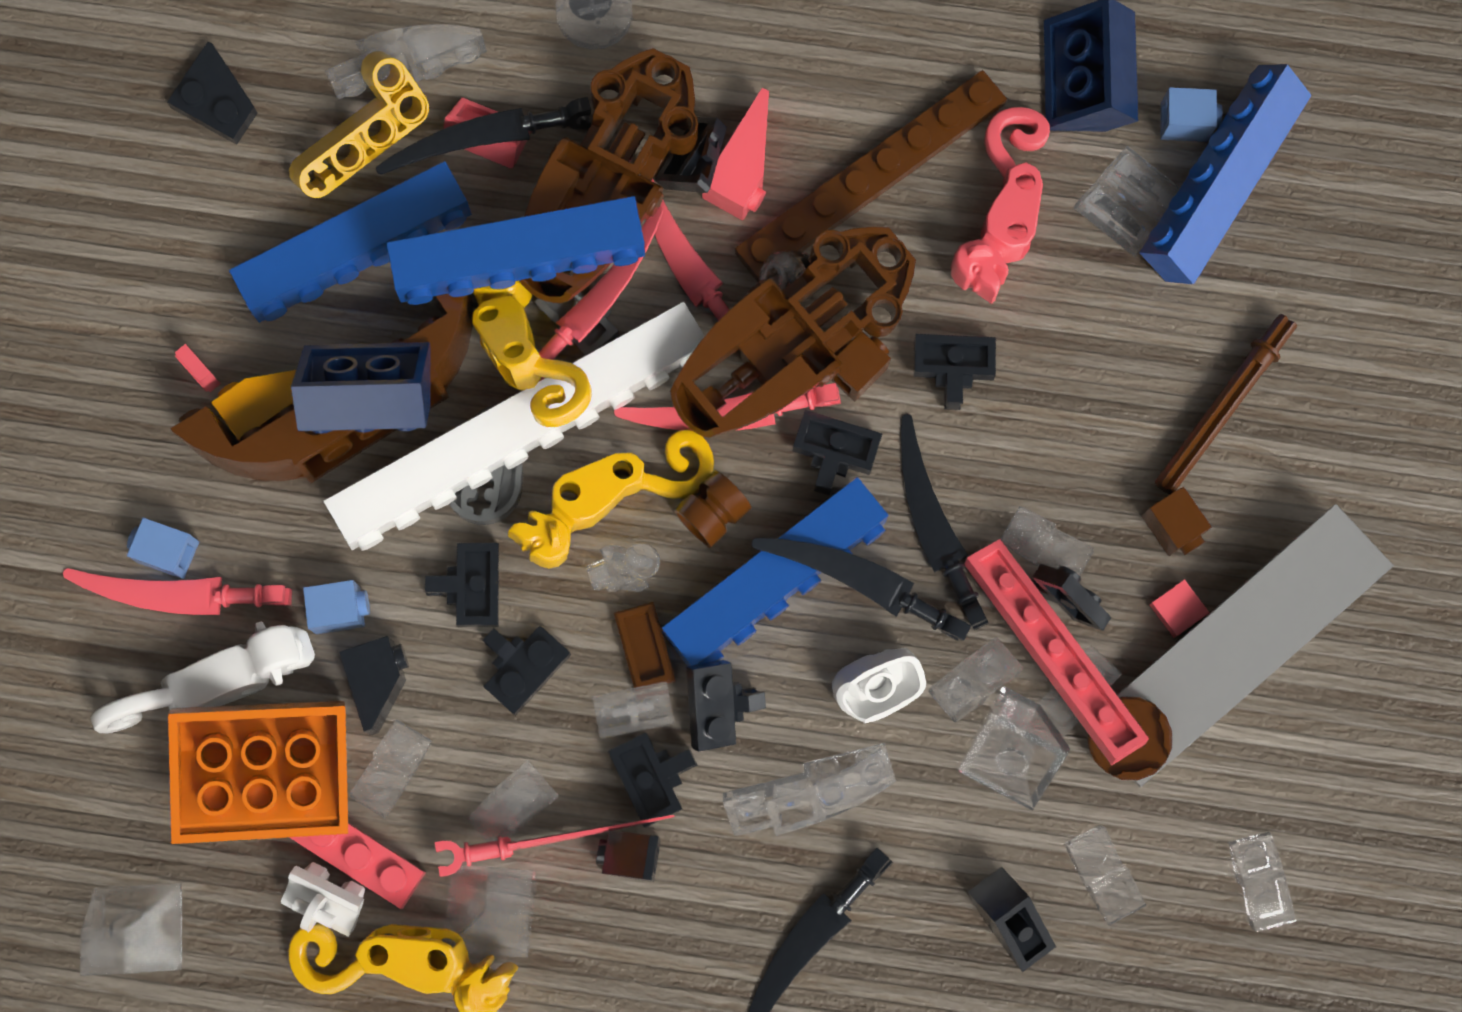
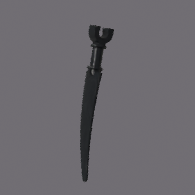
[376,97,591,175]
[901,414,989,631]
[751,538,971,641]
[748,848,893,1012]

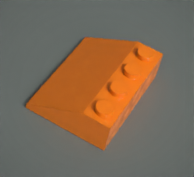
[168,701,348,844]

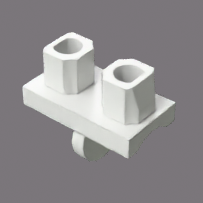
[281,862,365,937]

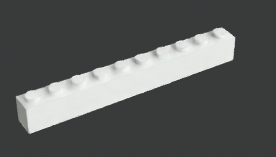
[324,302,705,551]

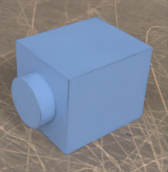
[1160,87,1223,142]
[127,518,199,580]
[303,580,370,634]

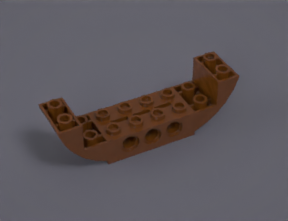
[170,294,473,484]

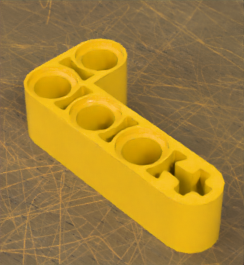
[289,51,429,198]

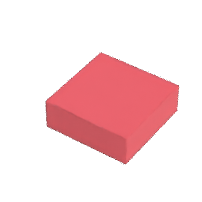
[175,344,221,392]
[1149,579,1210,638]

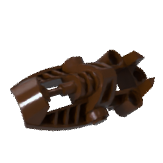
[519,48,698,303]
[670,227,916,438]

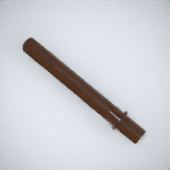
[1155,314,1297,495]

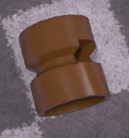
[674,470,752,548]

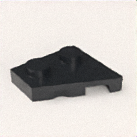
[167,42,258,145]
[655,117,727,193]

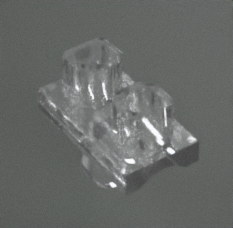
[586,543,660,593]
[592,682,675,739]

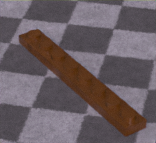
[735,70,1007,282]

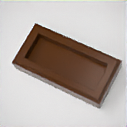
[614,602,676,694]

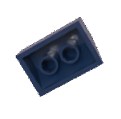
[1044,0,1138,132]
[291,342,431,434]

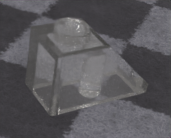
[468,760,559,842]

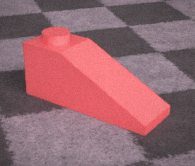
[702,88,769,221]

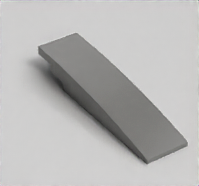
[1117,504,1394,788]

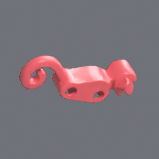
[951,107,1050,304]

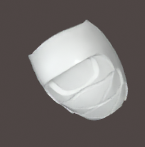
[832,648,926,723]

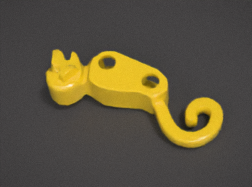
[472,280,592,427]
[508,429,714,569]
[288,923,518,1012]

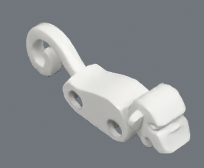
[91,621,315,734]

